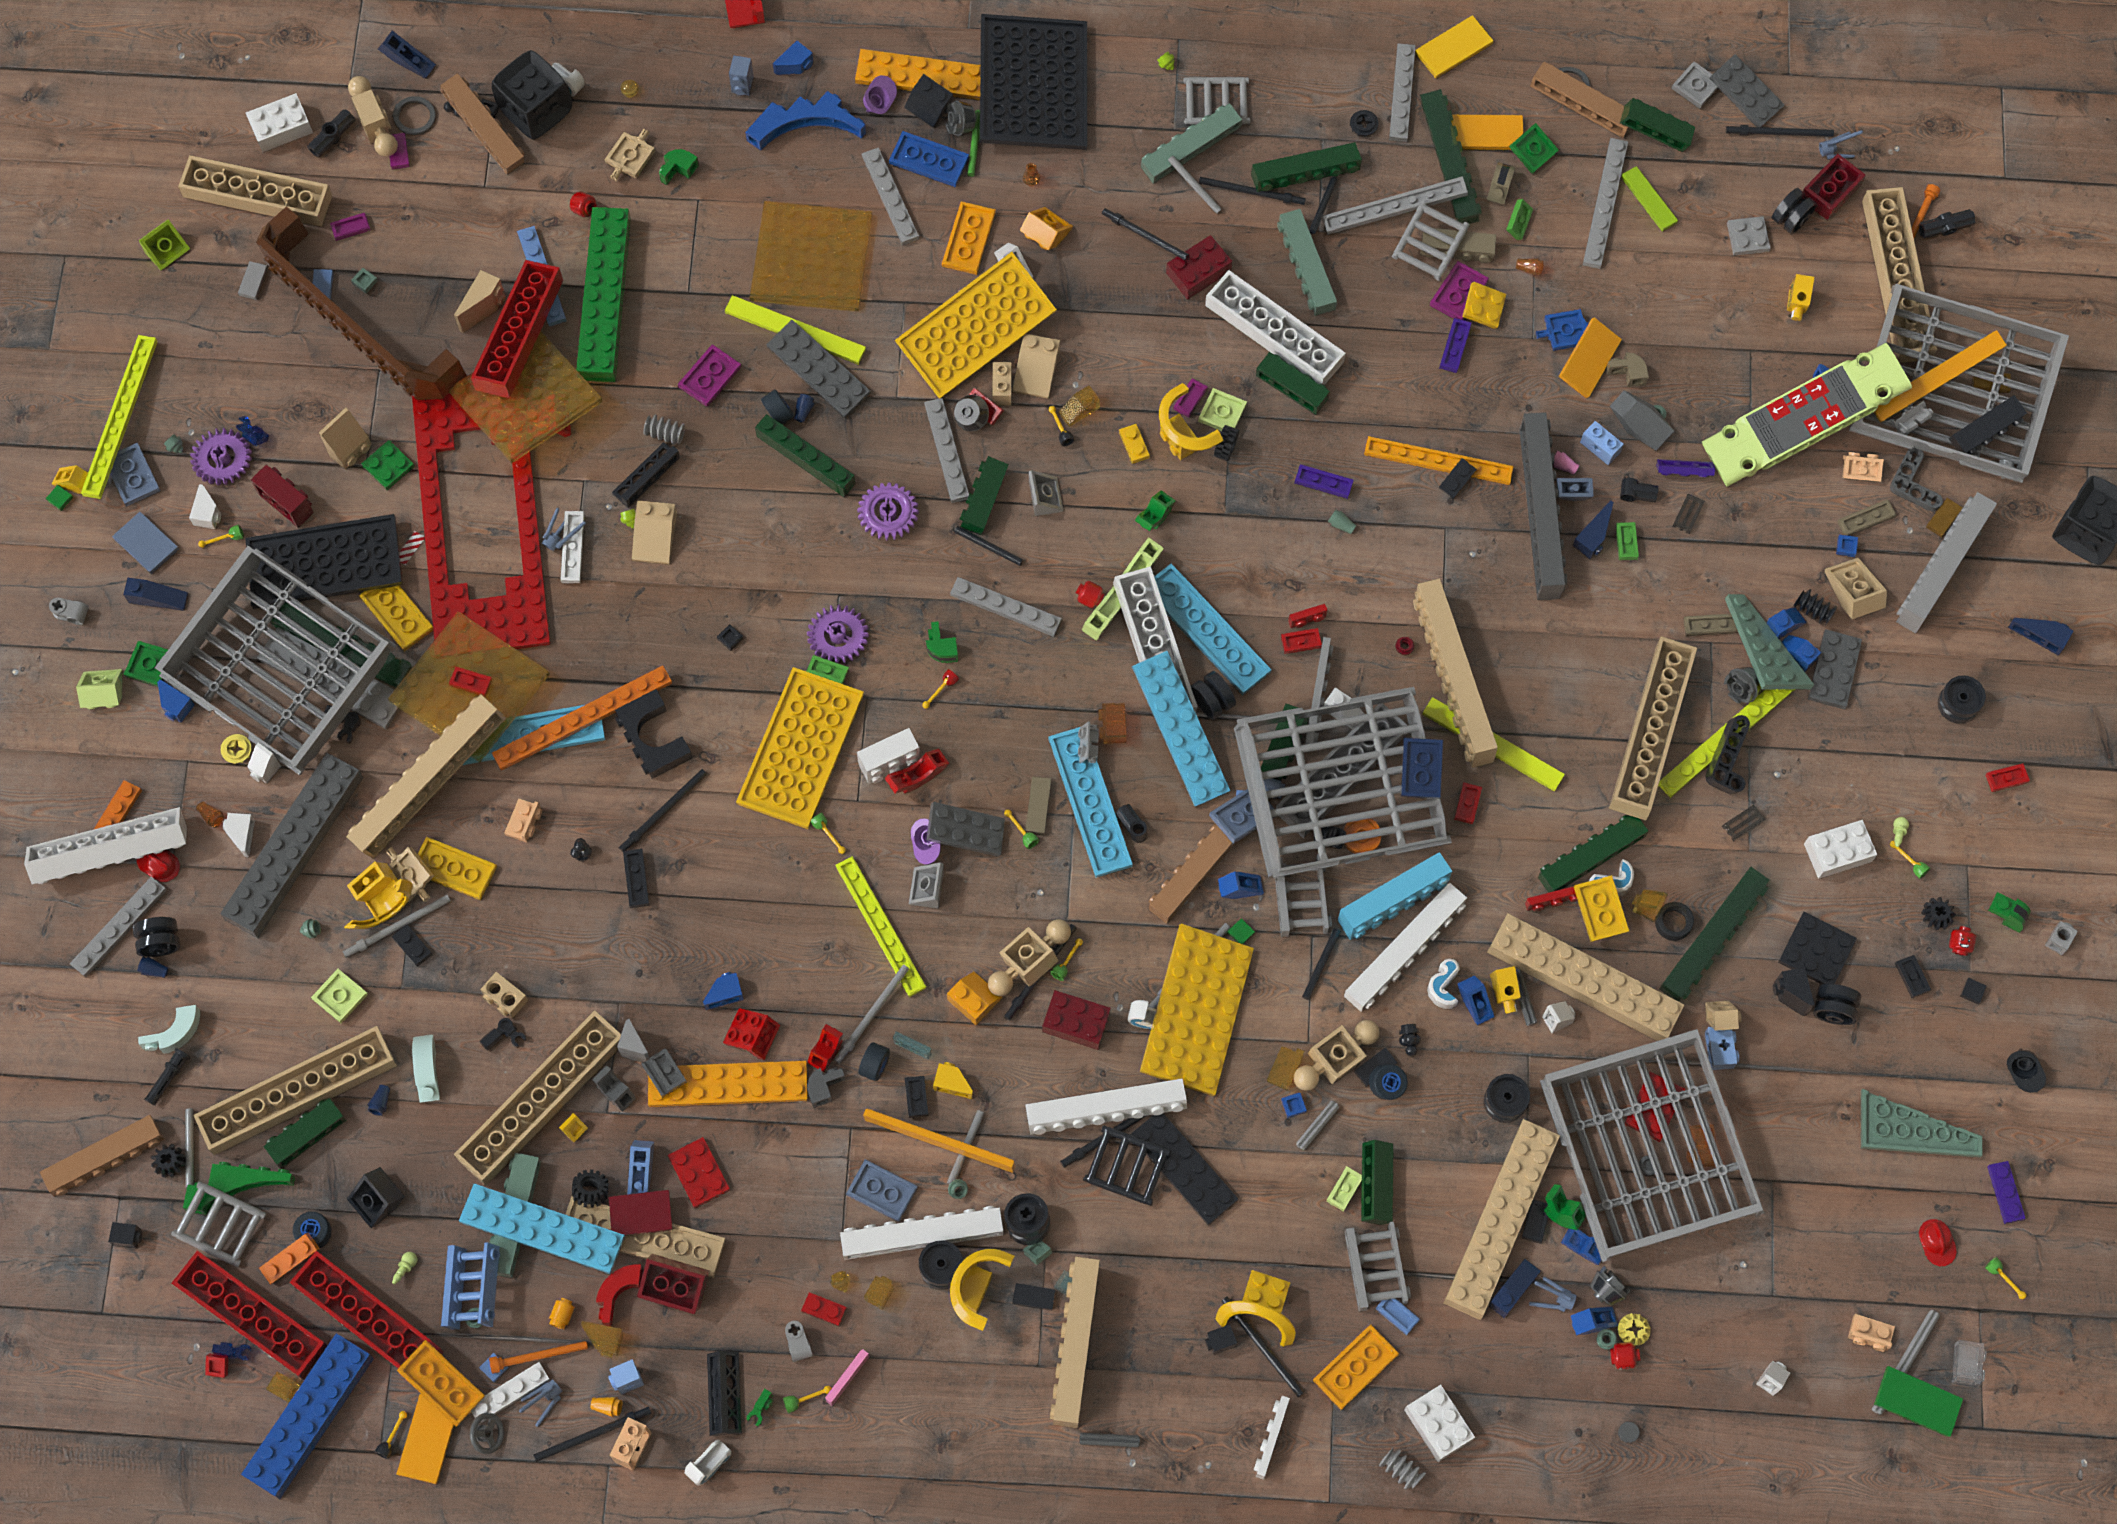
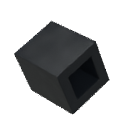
[108,1222,142,1249]
[1204,1324,1237,1355]

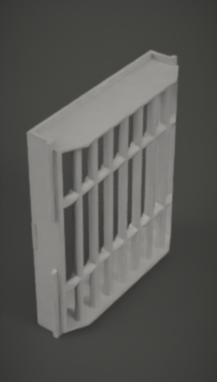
[1849,284,2069,483]
[155,546,397,775]
[1234,687,1452,878]
[1540,1029,1764,1263]

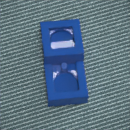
[1560,1229,1601,1265]

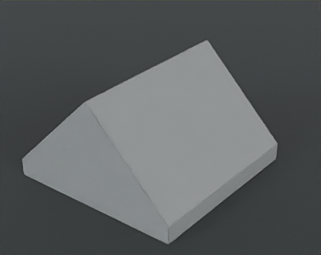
[1029,470,1064,516]
[909,862,944,909]
[617,1019,650,1063]

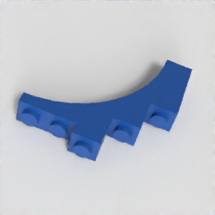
[746,91,866,150]

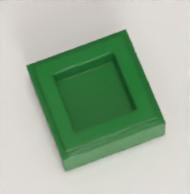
[45,485,73,511]
[1227,918,1255,944]

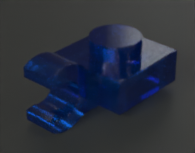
[236,416,269,446]
[212,1342,251,1361]

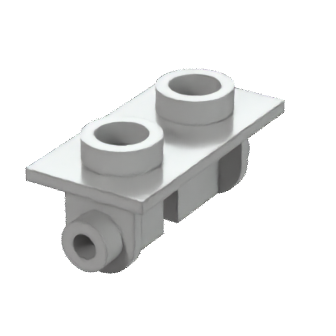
[1894,401,1934,435]
[1078,721,1099,763]

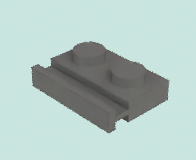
[641,1048,687,1098]

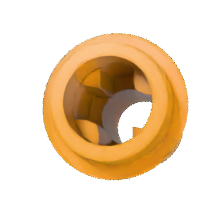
[591,1397,623,1417]

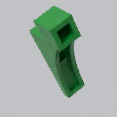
[183,1162,295,1215]

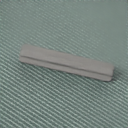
[1296,1101,1339,1151]

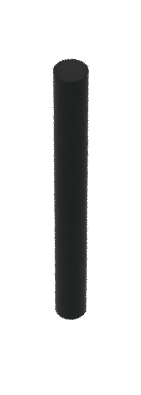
[1309,177,1338,234]
[954,526,1023,566]
[1302,928,1341,1000]

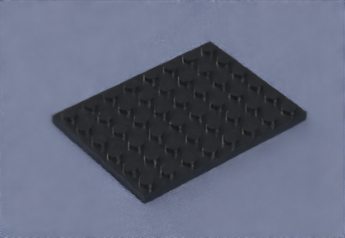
[979,14,1087,150]

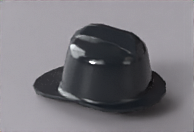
[2007,1048,2046,1093]

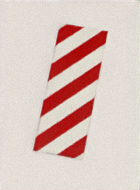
[400,531,425,565]

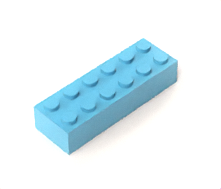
[1338,852,1452,940]

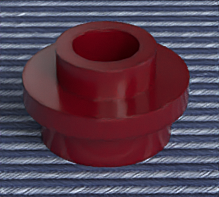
[1395,637,1414,655]

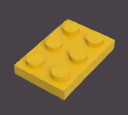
[1573,875,1629,942]

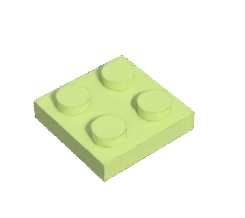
[1198,388,1247,431]
[311,969,368,1023]

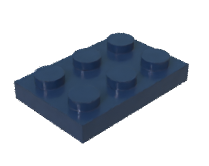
[1401,738,1443,799]

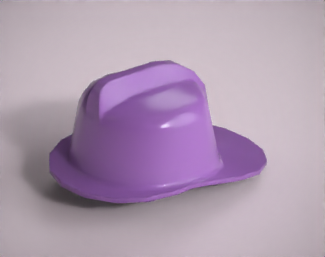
[863,75,897,114]
[911,819,941,865]

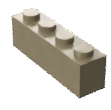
[1420,228,1496,263]

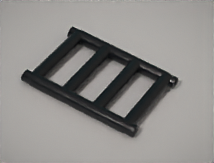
[1083,1125,1171,1206]

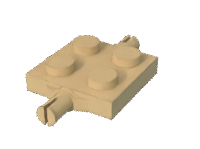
[605,129,655,181]
[386,847,434,902]

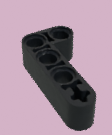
[1705,715,1750,794]

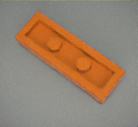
[94,780,142,829]
[259,1233,320,1285]

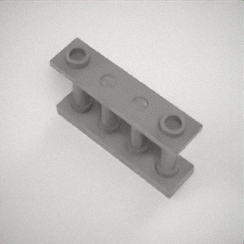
[1275,854,1332,937]
[1344,1222,1411,1312]

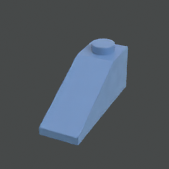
[627,1140,654,1195]

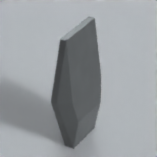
[1610,390,1674,451]

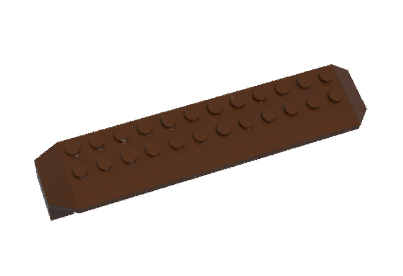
[256,206,467,400]

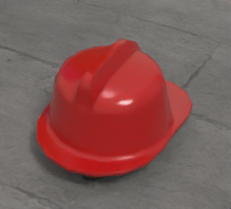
[136,849,180,882]
[1919,1219,1957,1267]

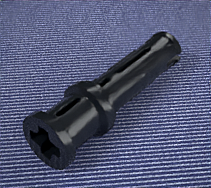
[144,1048,191,1106]

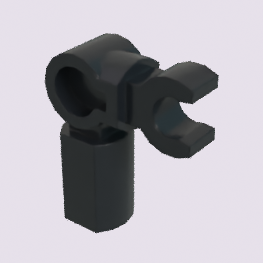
[324,705,361,744]
[479,1018,527,1051]

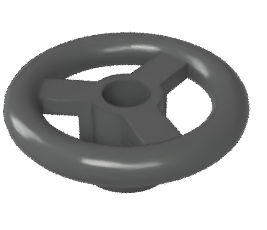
[470,1412,504,1454]

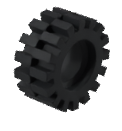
[1214,425,1239,461]
[572,1169,609,1208]

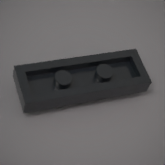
[623,849,650,908]

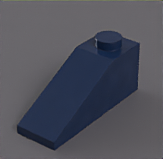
[378,30,436,78]
[1573,500,1614,559]
[123,577,188,611]
[2008,617,2074,656]
[1488,1259,1541,1318]

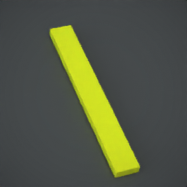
[725,295,866,365]
[1422,697,1565,792]
[835,856,926,997]

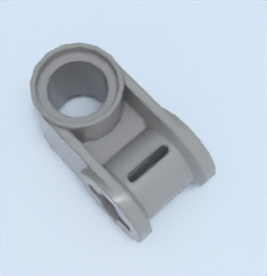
[49,597,89,625]
[785,1321,813,1362]

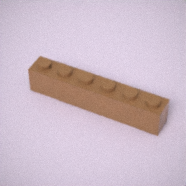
[1530,62,1629,138]
[440,73,525,174]
[1149,823,1238,924]
[40,1115,165,1197]

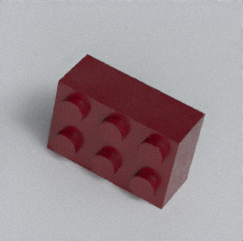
[1803,153,1866,221]
[1166,235,1232,300]
[250,464,314,528]
[1042,990,1111,1050]
[637,1254,710,1314]

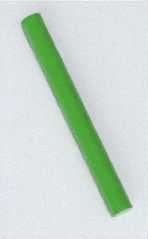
[967,110,980,177]

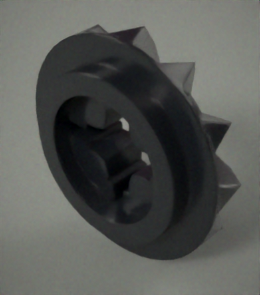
[1350,110,1379,137]

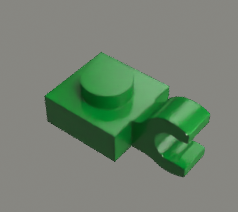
[746,1388,774,1427]

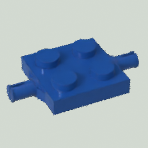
[1536,309,1589,351]

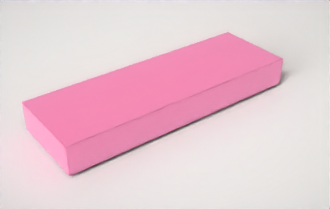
[825,1350,869,1406]

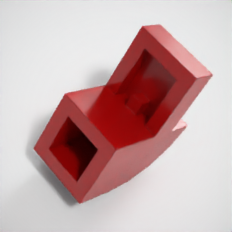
[807,1024,843,1072]

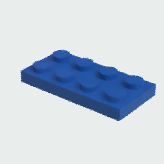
[889,131,969,187]

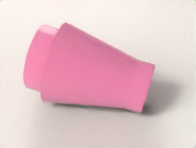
[1552,451,1579,475]

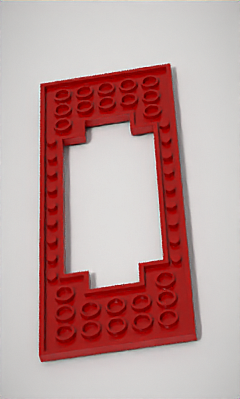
[412,373,550,660]

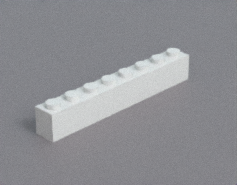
[1344,882,1467,1012]
[1025,1079,1187,1135]
[840,1206,1003,1260]

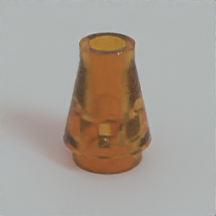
[1022,163,1040,186]
[1516,258,1544,276]
[196,801,224,828]

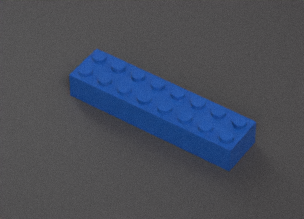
[241,1333,374,1499]

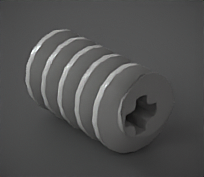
[643,414,685,445]
[1379,1447,1426,1490]

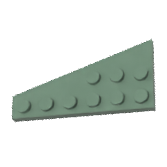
[1725,594,1814,689]
[1861,1089,1982,1158]

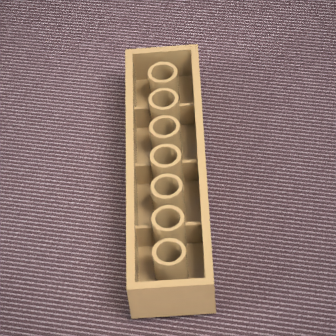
[178,155,332,227]
[1050,1257,1100,1428]

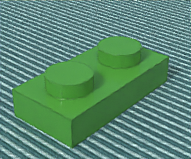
[1506,199,1533,240]
[1615,522,1639,560]
[806,655,849,684]

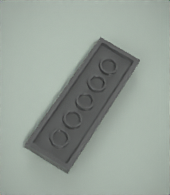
[766,320,871,418]

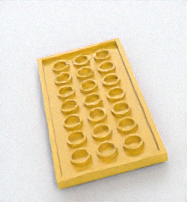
[895,252,1057,399]
[736,667,864,829]
[1140,924,1254,1096]

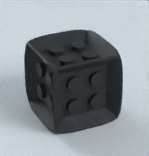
[491,50,572,140]
[2052,476,2117,565]

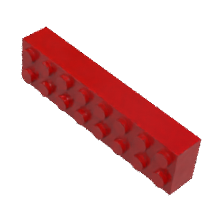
[471,260,564,398]
[171,1250,328,1380]
[290,1251,444,1369]

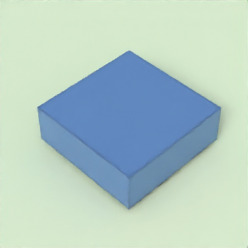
[479,1353,509,1382]

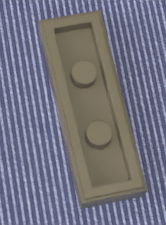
[1837,499,1896,536]
[1683,614,1739,636]
[1025,777,1051,835]

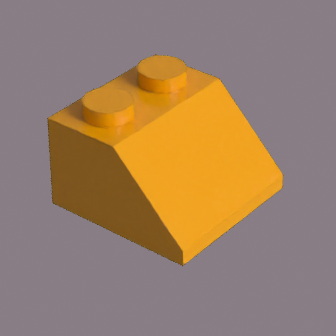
[1020,207,1073,250]
[947,971,1003,1025]

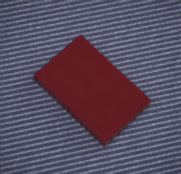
[609,1190,673,1236]

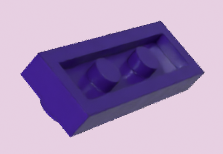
[1439,318,1472,373]
[1656,459,1715,477]
[1294,464,1354,499]
[1987,1161,2026,1224]

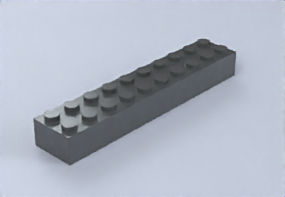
[1519,412,1567,600]
[220,753,363,938]

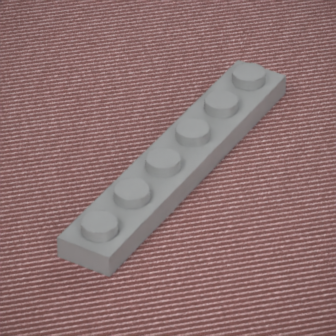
[1389,43,1415,142]
[862,148,919,246]
[924,398,969,503]
[950,577,1062,637]
[1305,637,1333,745]
[70,877,167,978]

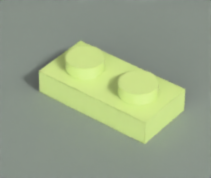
[1326,1166,1362,1212]

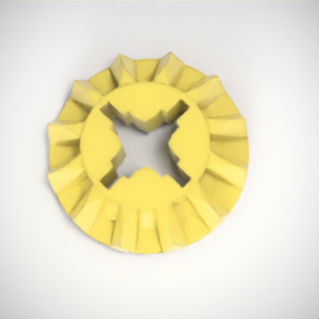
[221,734,252,764]
[1618,1313,1651,1346]

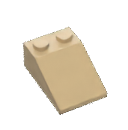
[454,270,506,333]
[1012,334,1060,399]
[319,408,372,470]
[632,501,677,564]
[1825,558,1887,619]

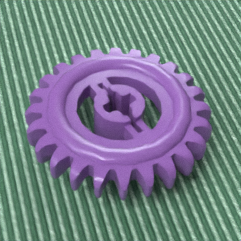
[190,428,252,486]
[857,482,919,541]
[807,604,869,663]

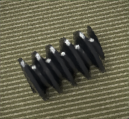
[1793,589,1837,626]

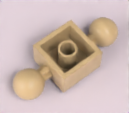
[348,76,398,157]
[988,919,1071,996]
[1294,1020,1380,1091]

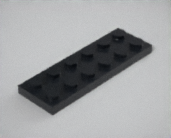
[1130,1113,1238,1226]

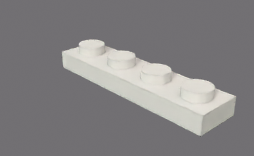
[561,511,585,583]
[471,1362,550,1425]
[1254,1396,1290,1480]

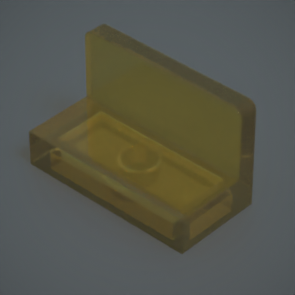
[1267,1046,1305,1091]

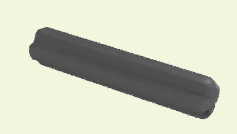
[1516,969,1537,1026]
[1079,1433,1140,1447]

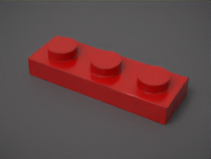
[1525,887,1578,912]

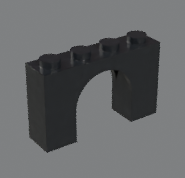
[615,689,693,779]

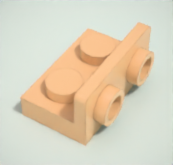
[1842,452,1884,482]
[505,799,542,842]
[1848,1314,1895,1352]

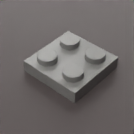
[1671,61,1718,109]
[1727,216,1770,256]

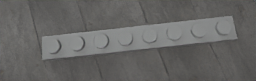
[1582,138,1628,269]
[1322,176,1468,235]

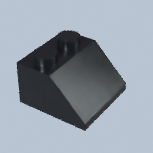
[904,74,954,128]
[1773,967,1815,1016]
[347,1167,405,1228]

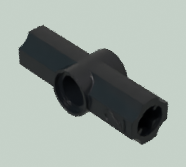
[307,109,356,157]
[1918,209,1976,239]

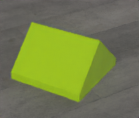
[139,219,190,270]

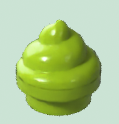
[1157,51,1175,70]
[620,509,636,529]

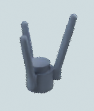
[1819,130,1863,159]
[542,508,586,552]
[1529,1277,1577,1312]
[519,1379,563,1427]

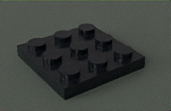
[1778,911,1857,985]

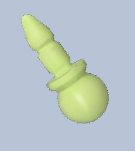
[1893,817,1909,847]
[392,1252,418,1284]

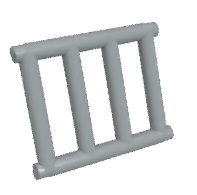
[1183,77,1250,125]
[1392,201,1470,281]
[171,1181,266,1267]

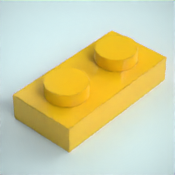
[1119,424,1150,464]

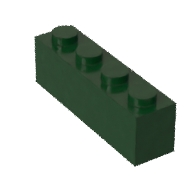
[1620,98,1695,152]
[1256,352,1330,415]
[959,456,1009,535]
[1261,703,1309,781]
[263,1098,347,1169]
[1361,1140,1394,1225]

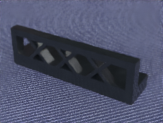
[612,442,680,508]
[707,1351,742,1436]

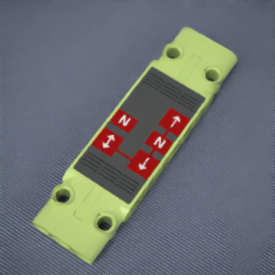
[1702,343,1912,487]

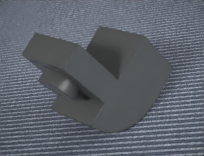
[592,1066,636,1112]
[807,1068,845,1108]

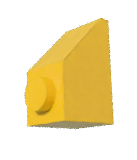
[52,465,88,494]
[933,1062,973,1099]

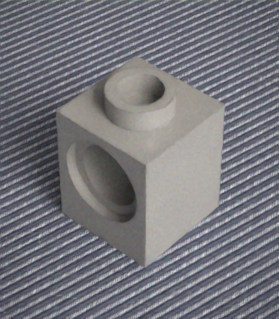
[2045,921,2078,955]

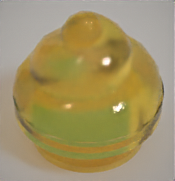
[620,79,638,98]
[830,1271,850,1293]

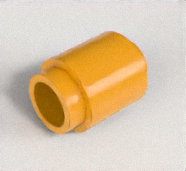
[549,1298,575,1330]

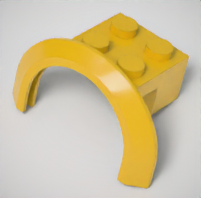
[1159,383,1223,460]
[344,861,413,930]
[950,1249,1015,1331]
[1215,1270,1296,1347]

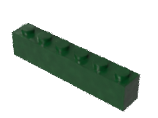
[1251,142,1362,192]
[755,414,856,497]
[1538,814,1648,893]

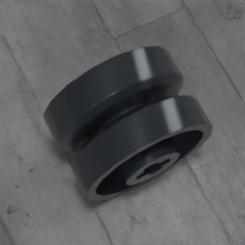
[1771,188,1818,235]
[1190,671,1236,720]
[1937,675,1986,724]
[133,917,180,958]
[1813,984,1862,1025]
[1484,1074,1530,1123]
[1004,1193,1051,1245]
[919,1240,963,1290]

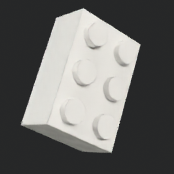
[246,93,313,152]
[857,728,920,784]
[1804,820,1877,879]
[1404,1385,1475,1462]

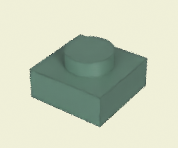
[351,268,378,294]
[1023,1241,1052,1265]

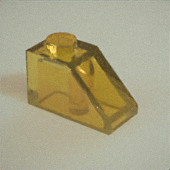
[1058,385,1100,427]
[1632,889,1668,922]
[581,1321,624,1358]

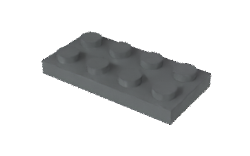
[1709,54,1785,127]
[1808,629,1862,710]
[926,802,1005,857]

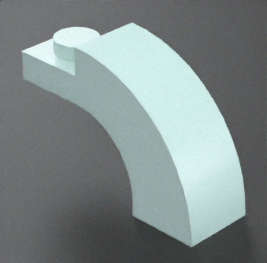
[138,1005,200,1054]
[412,1035,440,1103]

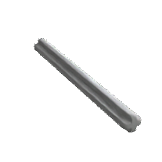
[1872,1310,1940,1415]

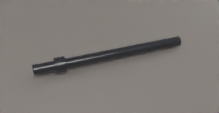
[1725,125,1834,137]
[1199,176,1306,205]
[1102,208,1190,261]
[618,769,707,852]
[1004,924,1077,1021]
[1060,1115,1148,1168]
[1221,1296,1304,1397]
[533,1406,652,1462]

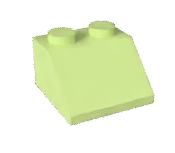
[76,669,122,709]

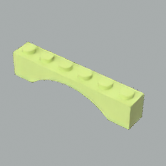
[1082,537,1164,641]

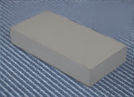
[238,261,268,300]

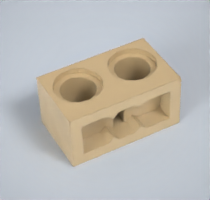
[992,362,1012,405]
[480,972,528,1018]
[1705,1001,1741,1031]

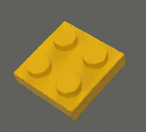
[1462,282,1506,329]

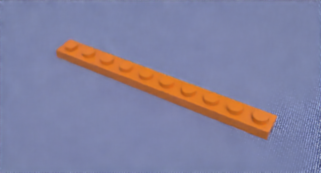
[492,665,672,771]

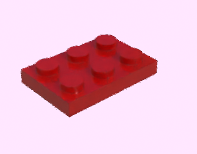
[1624,1071,1685,1142]
[668,1137,730,1209]

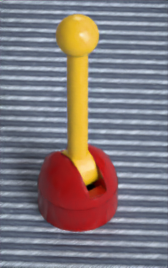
[922,669,959,709]

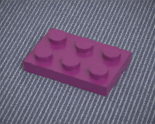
[1429,261,1489,320]
[678,344,741,407]

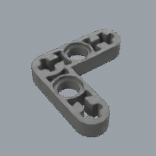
[1890,448,1943,512]

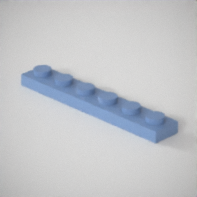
[517,226,566,327]

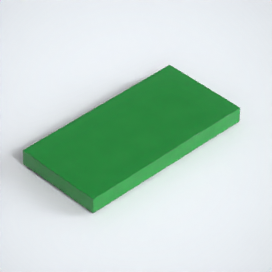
[1874,1366,1963,1437]

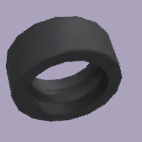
[1655,902,1694,941]

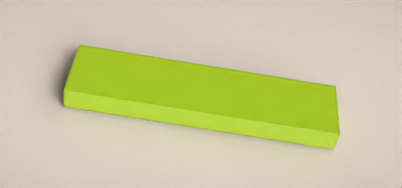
[1621,166,1678,232]

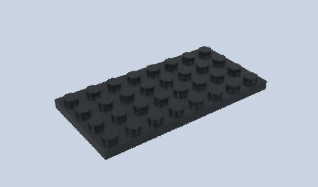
[245,514,403,609]

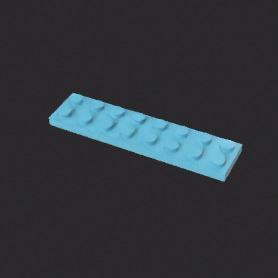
[1154,564,1271,695]
[1132,651,1230,806]
[463,705,605,765]
[1048,727,1133,878]
[459,1184,625,1274]

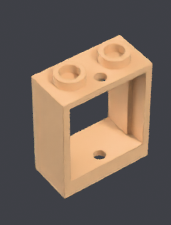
[610,1417,652,1471]

